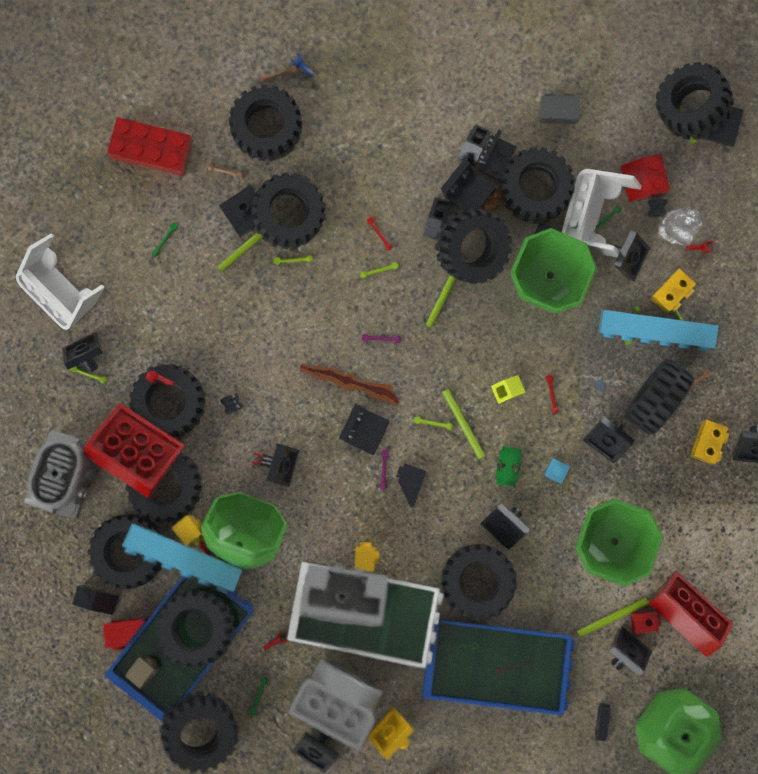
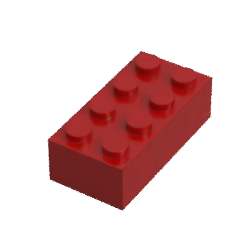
[107,117,193,177]

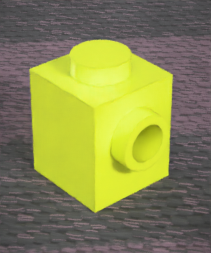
[491,375,526,404]

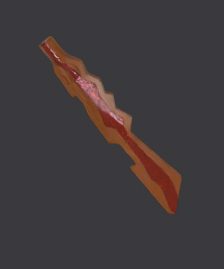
[300,364,399,405]

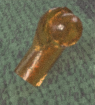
[481,189,502,212]

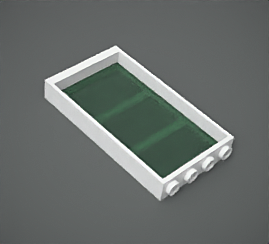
[287,562,443,668]

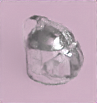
[658,208,703,247]

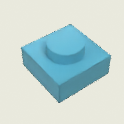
[543,458,570,484]

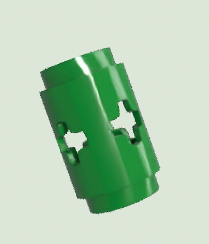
[495,446,523,487]

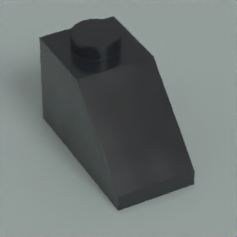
[458,124,492,167]
[423,197,453,239]
[396,463,427,508]
[72,584,119,615]

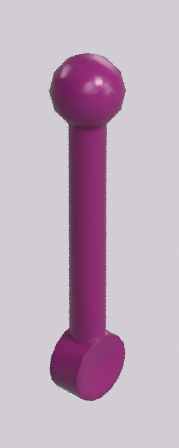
[362,334,401,343]
[379,450,389,490]

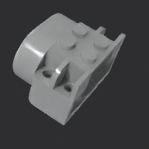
[25,430,96,519]
[299,564,388,627]
[288,659,382,751]

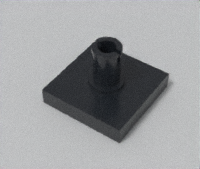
[700,100,744,147]
[219,185,256,238]
[612,231,650,281]
[62,332,103,373]
[583,417,635,464]
[732,426,758,463]
[260,443,299,487]
[480,503,530,550]
[609,626,652,676]
[292,731,339,774]

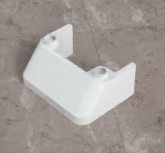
[562,169,642,257]
[16,234,105,330]

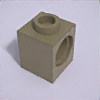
[125,656,160,688]

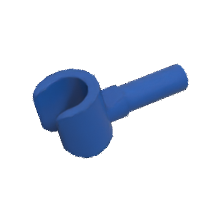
[291,53,314,77]

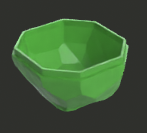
[510,228,597,314]
[201,492,287,570]
[575,498,663,587]
[635,688,722,774]

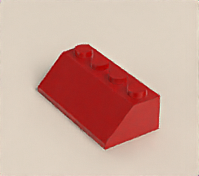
[649,571,733,657]

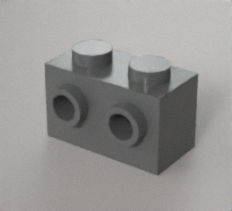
[539,93,580,124]

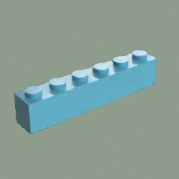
[598,310,719,352]
[122,524,242,594]

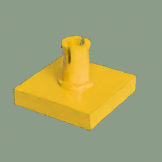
[367,706,414,760]

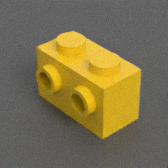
[650,268,696,314]
[690,420,729,465]
[172,515,204,547]
[355,542,379,571]

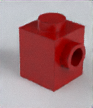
[630,610,661,634]

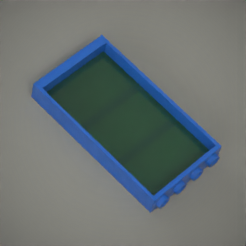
[104,576,255,722]
[422,619,575,715]

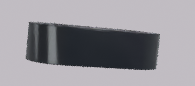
[595,703,611,742]

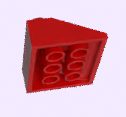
[83,403,185,498]

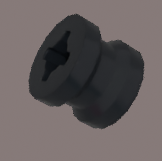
[648,199,667,218]
[220,393,243,415]

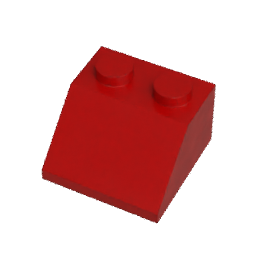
[621,153,670,203]
[103,617,149,651]

